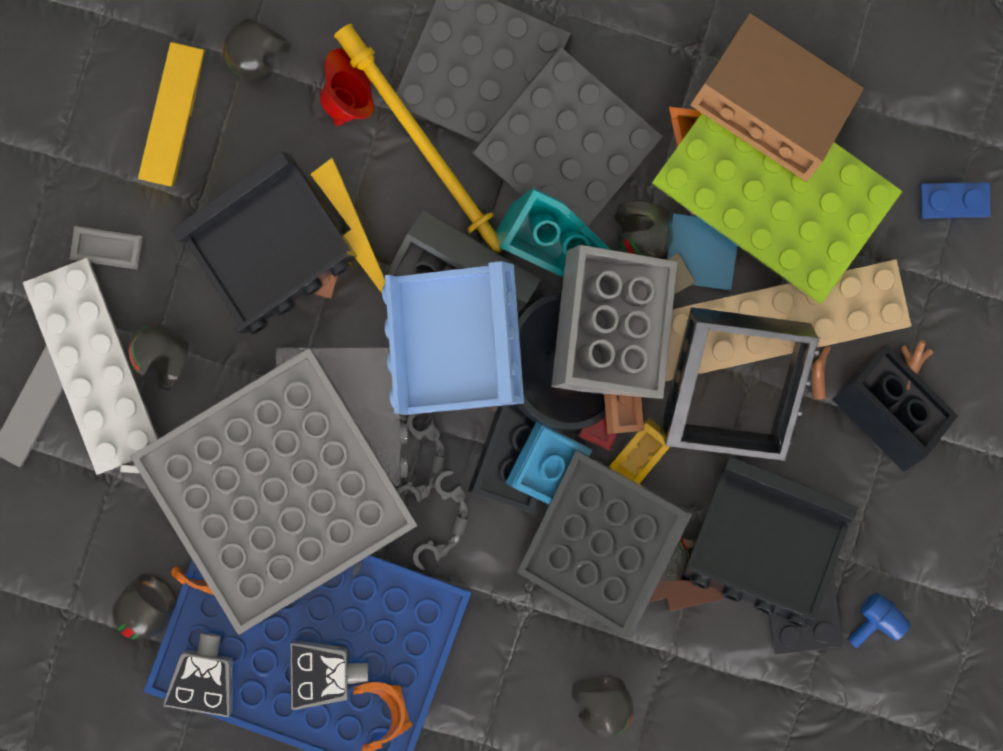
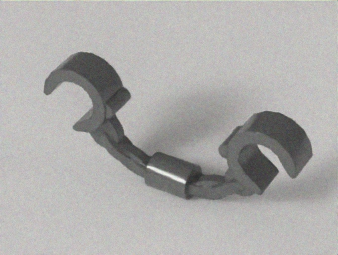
[396,414,447,502]
[411,468,468,570]

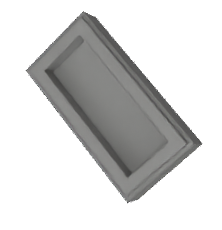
[69,226,144,270]

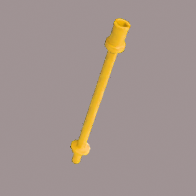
[334,23,503,253]

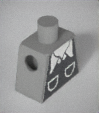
[164,633,233,717]
[290,640,369,710]

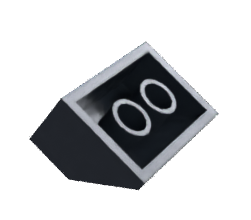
[832,344,958,472]

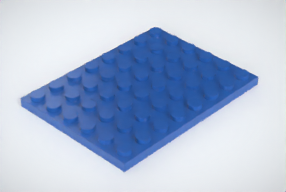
[144,555,472,751]

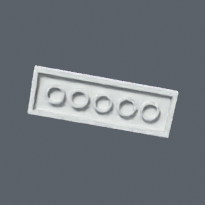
[23,258,158,475]

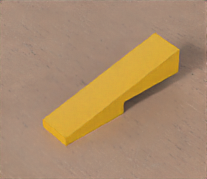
[138,42,205,187]
[310,158,385,293]
[608,417,670,483]

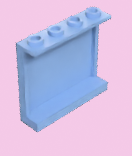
[382,261,524,415]

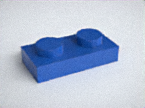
[919,182,991,219]

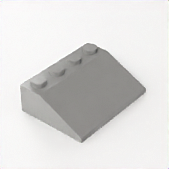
[551,245,678,399]

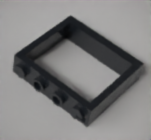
[660,307,820,461]

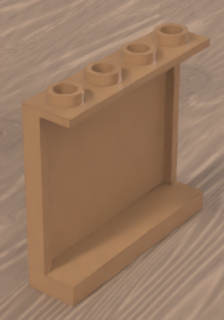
[690,13,864,182]

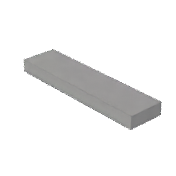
[0,345,63,467]

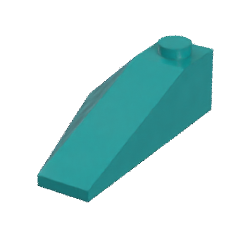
[496,188,611,277]

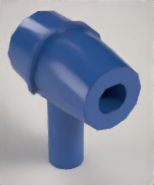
[848,592,911,648]

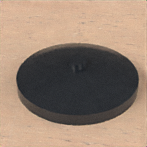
[516,292,606,430]

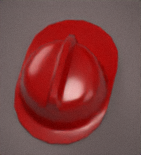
[320,48,374,126]

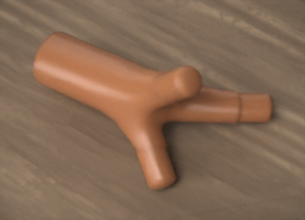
[900,340,933,390]
[811,345,831,400]

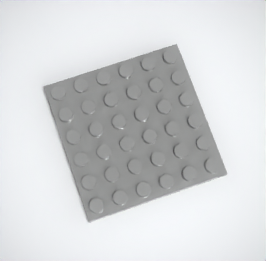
[130,348,417,635]

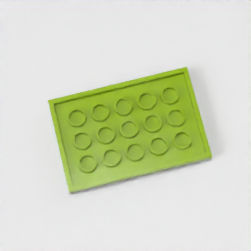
[651,114,902,305]

